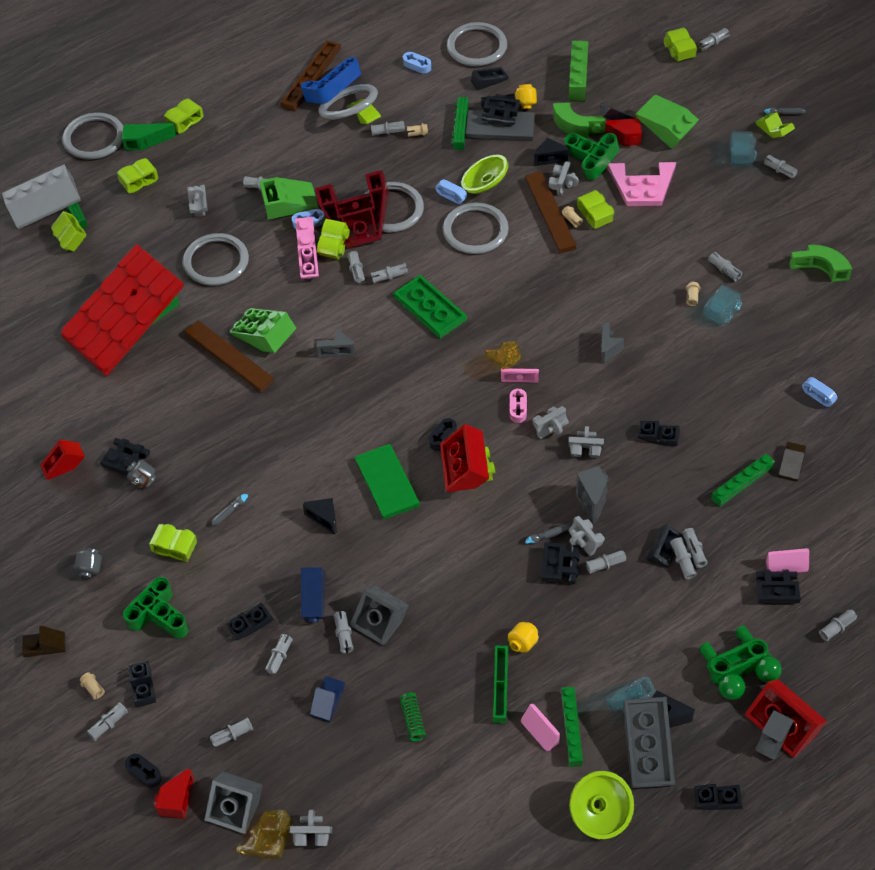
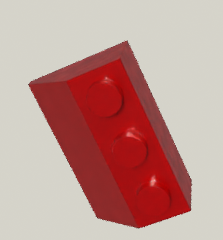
[440,424,489,492]
[744,679,827,758]

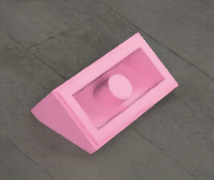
[501,368,539,383]
[766,548,809,573]
[521,704,560,751]

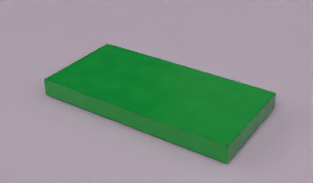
[393,275,468,339]
[355,444,420,520]

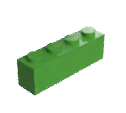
[569,41,588,102]

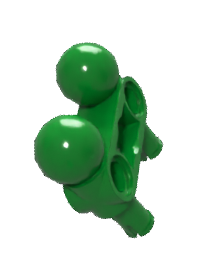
[699,625,782,700]

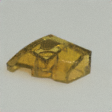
[484,341,521,369]
[237,810,293,859]

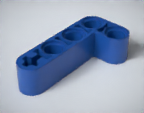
[301,57,361,104]

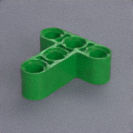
[564,133,619,181]
[123,577,189,639]

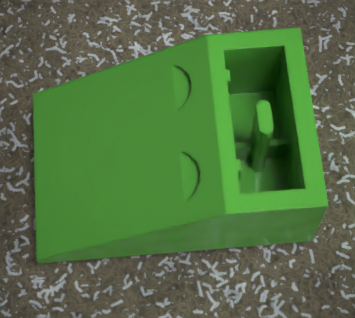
[259,177,319,220]
[229,308,296,353]

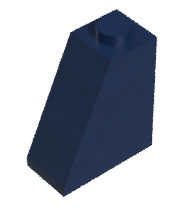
[301,567,325,622]

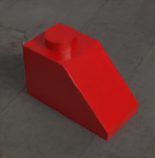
[605,118,642,146]
[40,440,85,479]
[154,769,194,819]

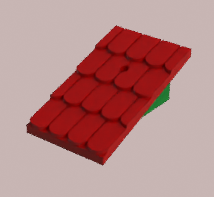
[60,244,184,377]

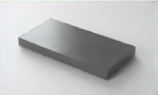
[466,110,535,141]
[623,697,675,788]

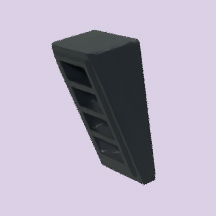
[471,67,509,90]

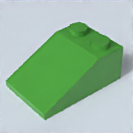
[635,94,699,149]

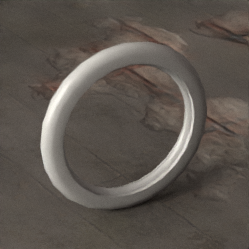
[447,22,507,67]
[319,84,378,120]
[62,112,123,160]
[365,182,424,233]
[442,202,509,254]
[182,233,249,286]

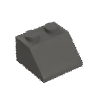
[576,466,609,525]
[350,586,409,645]
[205,771,263,834]

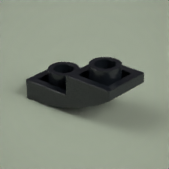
[637,421,680,446]
[226,602,274,640]
[128,661,156,707]
[694,784,743,810]

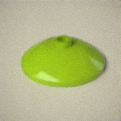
[461,155,509,194]
[569,771,634,839]

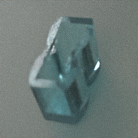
[730,131,757,166]
[703,285,743,326]
[606,677,656,712]

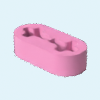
[510,389,527,423]

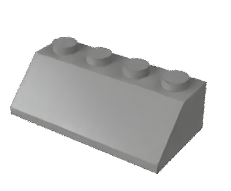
[2,164,81,229]

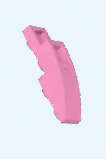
[295,217,319,279]

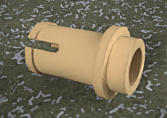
[407,123,428,137]
[562,206,583,228]
[686,282,701,306]
[80,672,105,700]

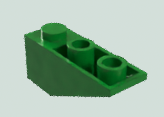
[122,123,176,151]

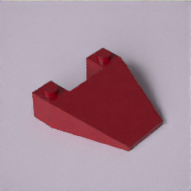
[315,170,389,249]

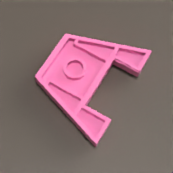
[607,162,676,206]

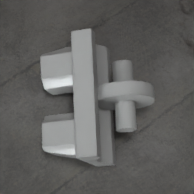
[549,161,579,196]
[187,185,208,217]
[532,406,569,439]
[568,426,604,458]
[568,516,605,556]
[290,810,332,846]

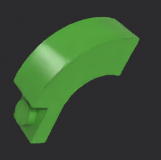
[553,103,605,138]
[789,245,852,282]

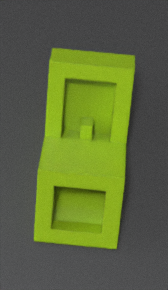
[346,99,381,124]
[755,112,795,138]

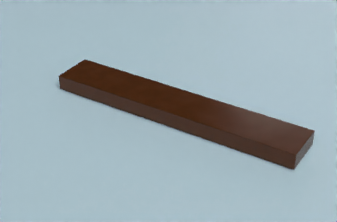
[280,40,341,111]
[525,171,576,254]
[185,320,274,392]

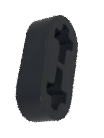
[429,418,457,451]
[125,753,162,788]

